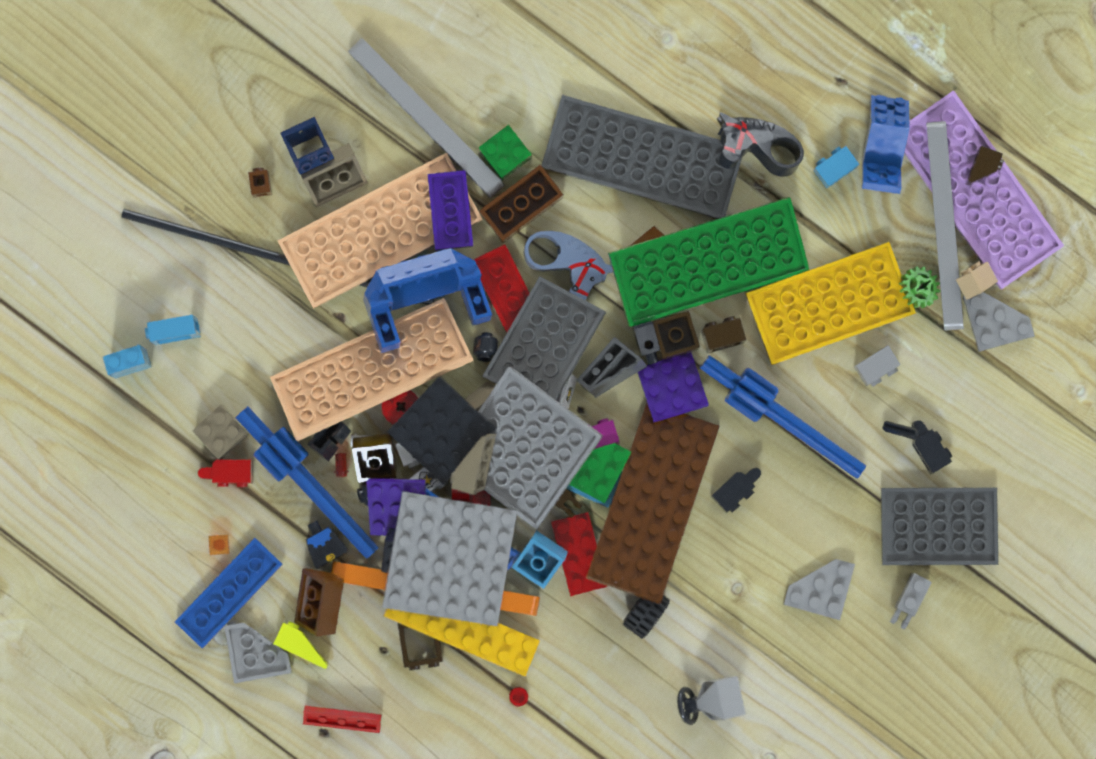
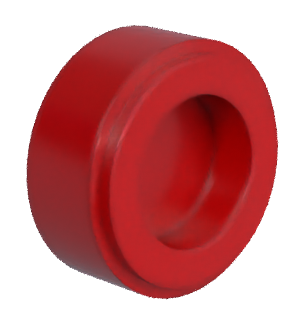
[509,687,529,707]

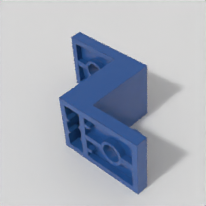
[862,95,910,194]

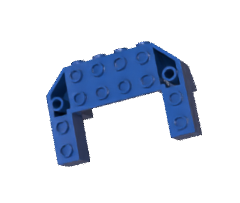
[363,248,492,353]

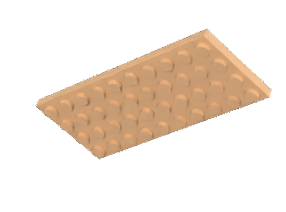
[278,153,483,309]
[270,298,473,441]

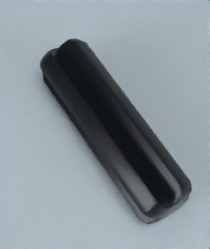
[882,421,919,440]

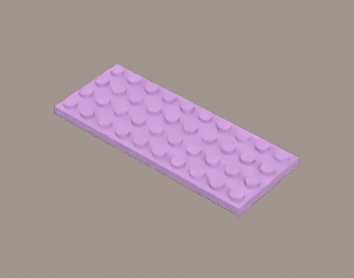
[904,91,1064,290]

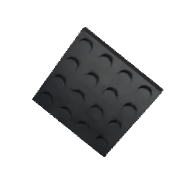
[387,376,496,485]

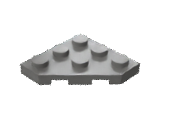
[963,292,1035,352]
[783,559,855,620]
[224,623,292,683]

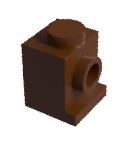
[248,167,272,198]

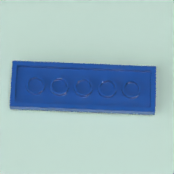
[175,538,283,649]

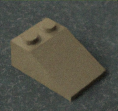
[451,433,497,494]

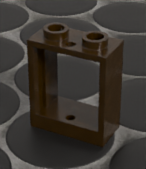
[397,623,443,671]

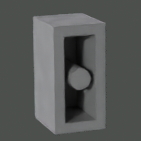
[854,345,901,387]

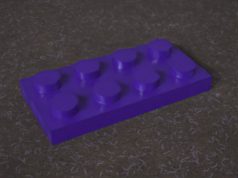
[428,170,473,251]

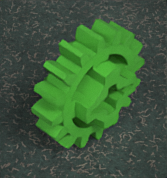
[899,266,941,308]

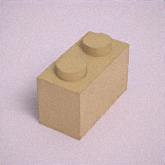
[956,261,998,300]

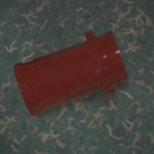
[334,453,349,478]

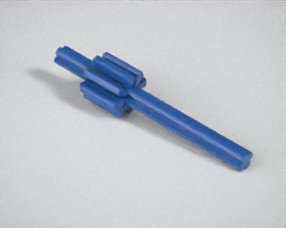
[700,355,866,479]
[235,406,379,559]

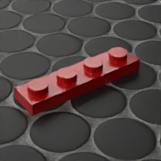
[303,706,382,733]

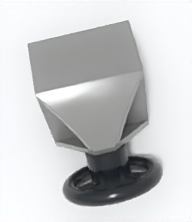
[677,676,746,725]

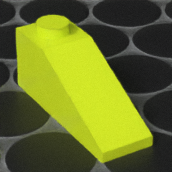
[273,621,329,669]

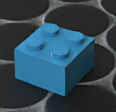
[512,530,568,589]

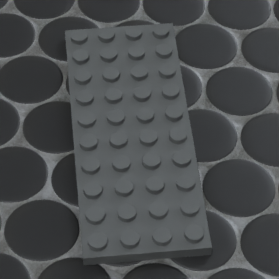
[541,95,742,219]

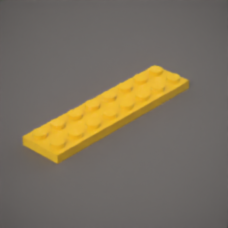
[383,608,540,677]

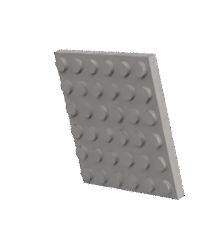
[478,366,603,529]
[382,491,517,626]

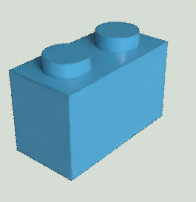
[813,146,859,189]

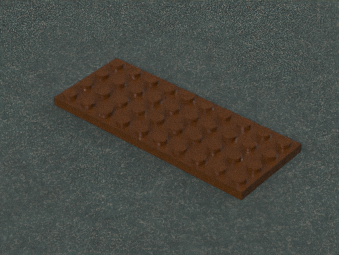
[586,403,720,604]

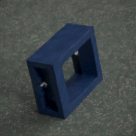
[280,117,334,175]

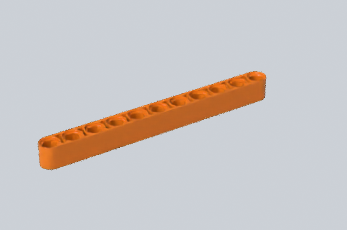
[331,561,540,616]

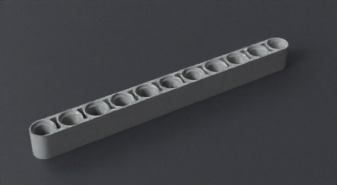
[348,38,505,198]
[926,121,964,331]

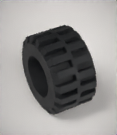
[623,595,670,639]

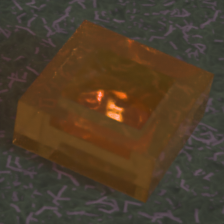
[208,534,230,555]

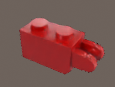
[198,460,253,487]

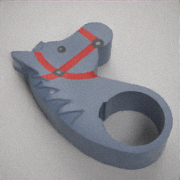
[523,231,613,300]

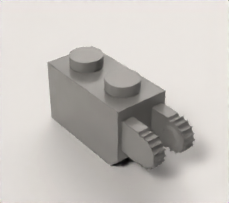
[890,573,932,630]

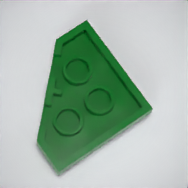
[569,443,631,503]

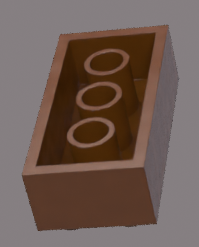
[479,165,564,243]

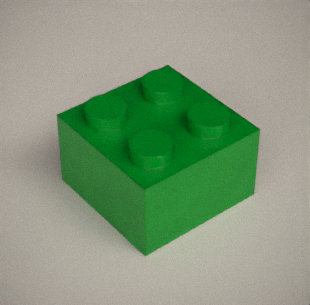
[478,124,532,181]

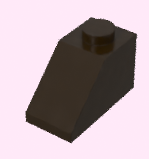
[966,146,1004,185]

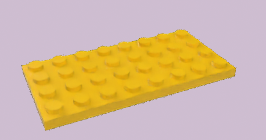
[745,242,916,366]

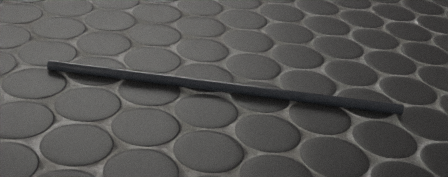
[121,209,435,305]

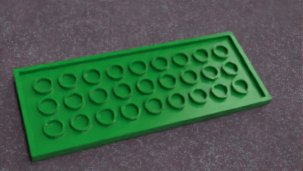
[608,197,810,327]

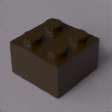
[653,311,700,360]
[701,316,746,354]
[352,434,397,483]

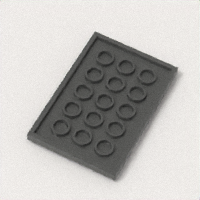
[483,276,606,400]
[881,488,999,565]

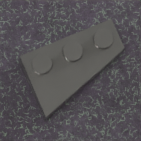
[577,337,647,398]

